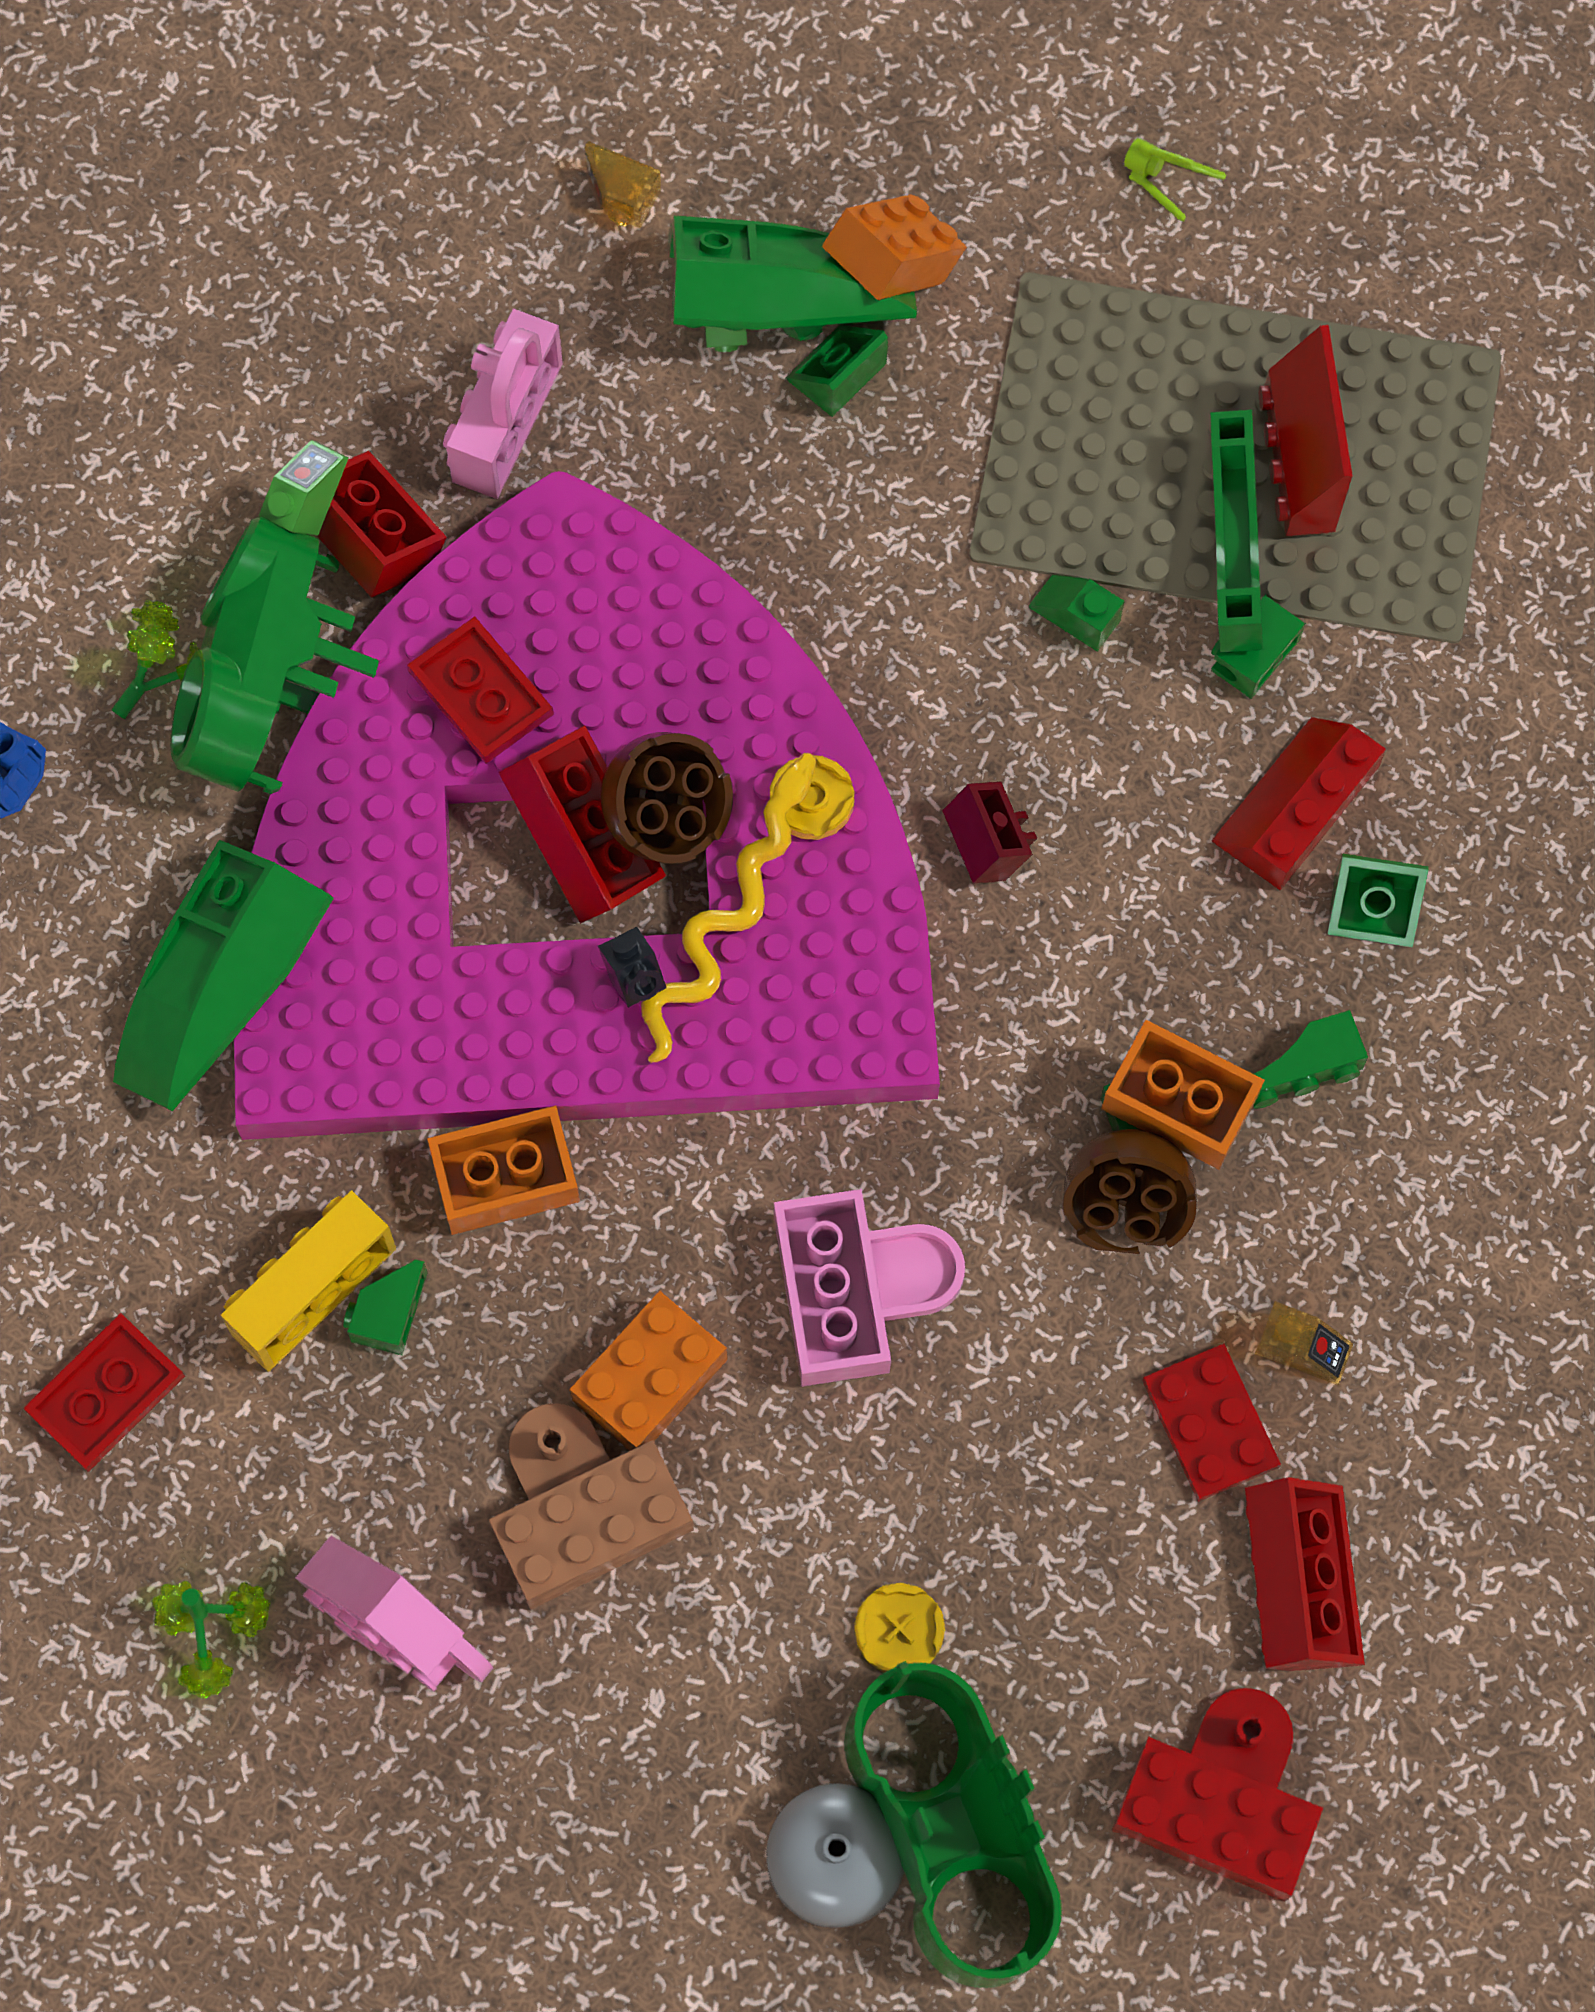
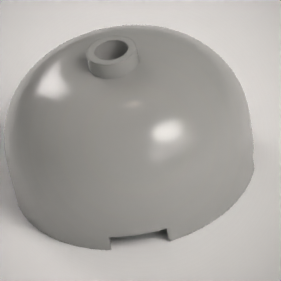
[766,1783,904,1928]

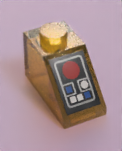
[584,141,661,228]
[1255,1301,1353,1385]

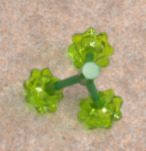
[112,600,200,719]
[152,1581,270,1698]

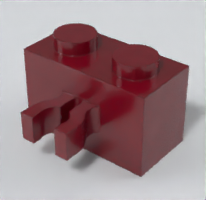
[942,781,1038,884]

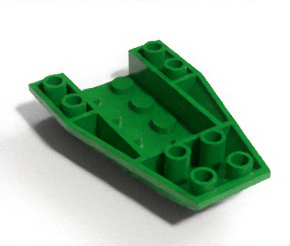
[668,215,917,331]
[113,840,334,1112]

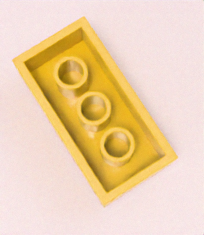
[221,1190,397,1373]

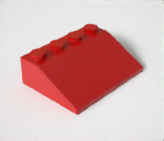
[1259,325,1353,536]

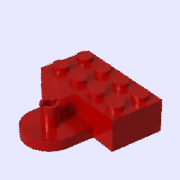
[1112,1688,1323,1902]

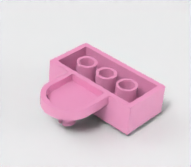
[443,309,563,499]
[774,1189,965,1387]
[296,1536,493,1692]

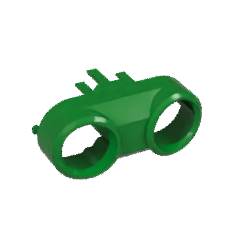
[170,516,379,794]
[844,1661,1062,1988]

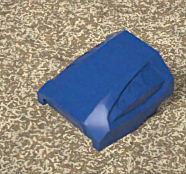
[0,722,46,819]

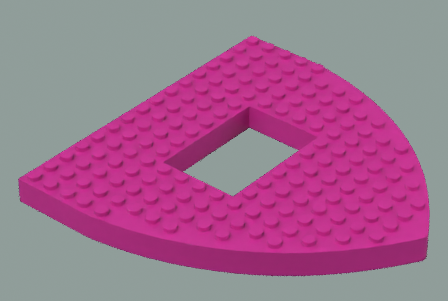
[234,471,940,1140]

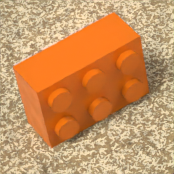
[822,194,967,300]
[1101,1019,1265,1170]
[427,1106,580,1235]
[570,1291,727,1451]

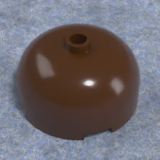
[601,732,733,864]
[1063,1129,1197,1254]

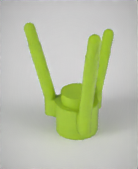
[1124,137,1226,221]

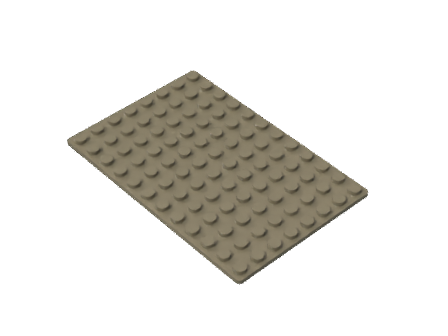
[969,272,1502,643]

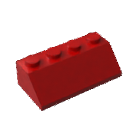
[1212,717,1386,891]
[498,725,666,924]
[1245,1477,1365,1671]

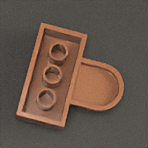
[489,1403,694,1610]

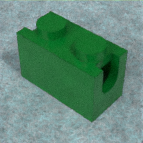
[1211,595,1306,699]

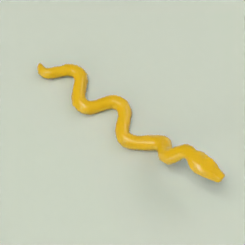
[641,753,816,1063]

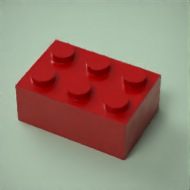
[316,451,447,598]

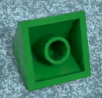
[786,325,888,417]
[1327,854,1429,947]

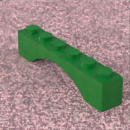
[1210,409,1263,652]
[1101,1010,1368,1131]

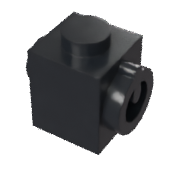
[598,927,667,1007]

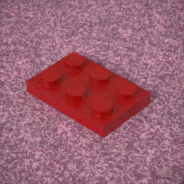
[407,616,554,764]
[23,1313,185,1472]
[1142,1344,1281,1502]

